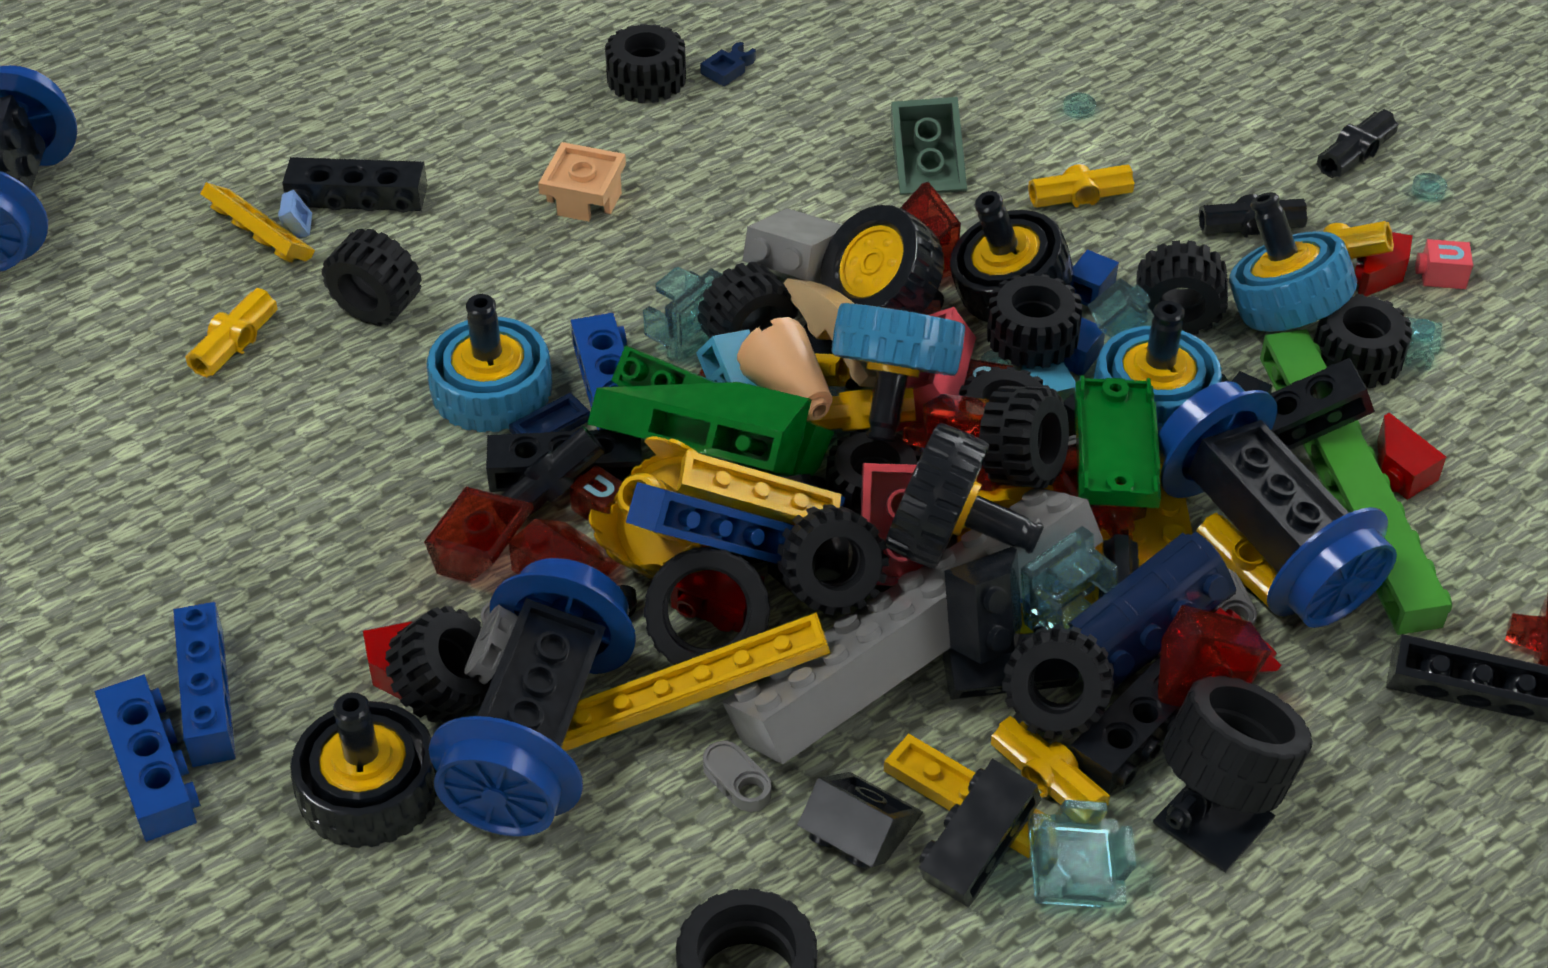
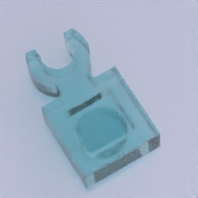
[1404,317,1442,370]

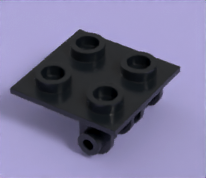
[1153,786,1276,873]

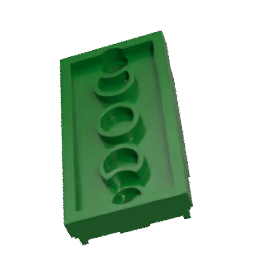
[1074,375,1161,508]

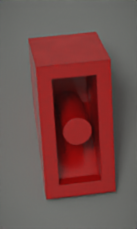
[1377,412,1447,500]

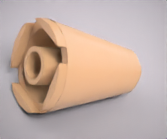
[737,317,832,421]

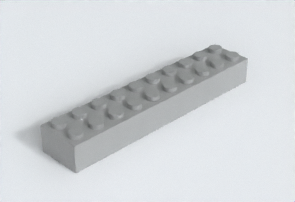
[722,488,1104,764]

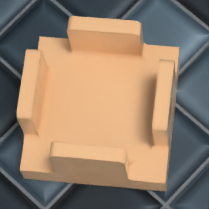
[538,142,626,222]

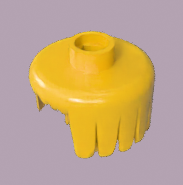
[589,436,728,580]

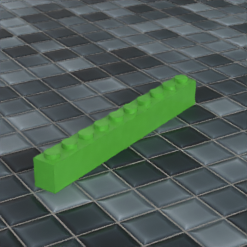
[1260,329,1452,635]

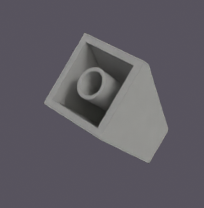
[742,208,842,284]

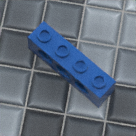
[570,312,627,430]
[626,482,794,564]
[173,602,236,767]
[94,674,201,842]

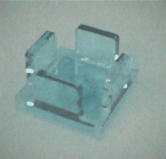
[643,267,723,364]
[1020,526,1118,631]
[1028,800,1136,908]

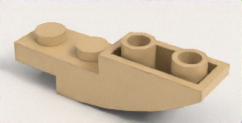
[784,278,877,387]

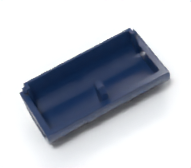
[1068,531,1236,693]

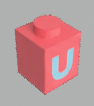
[1415,239,1473,289]

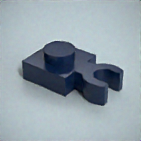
[700,42,756,86]

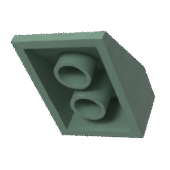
[890,97,967,195]

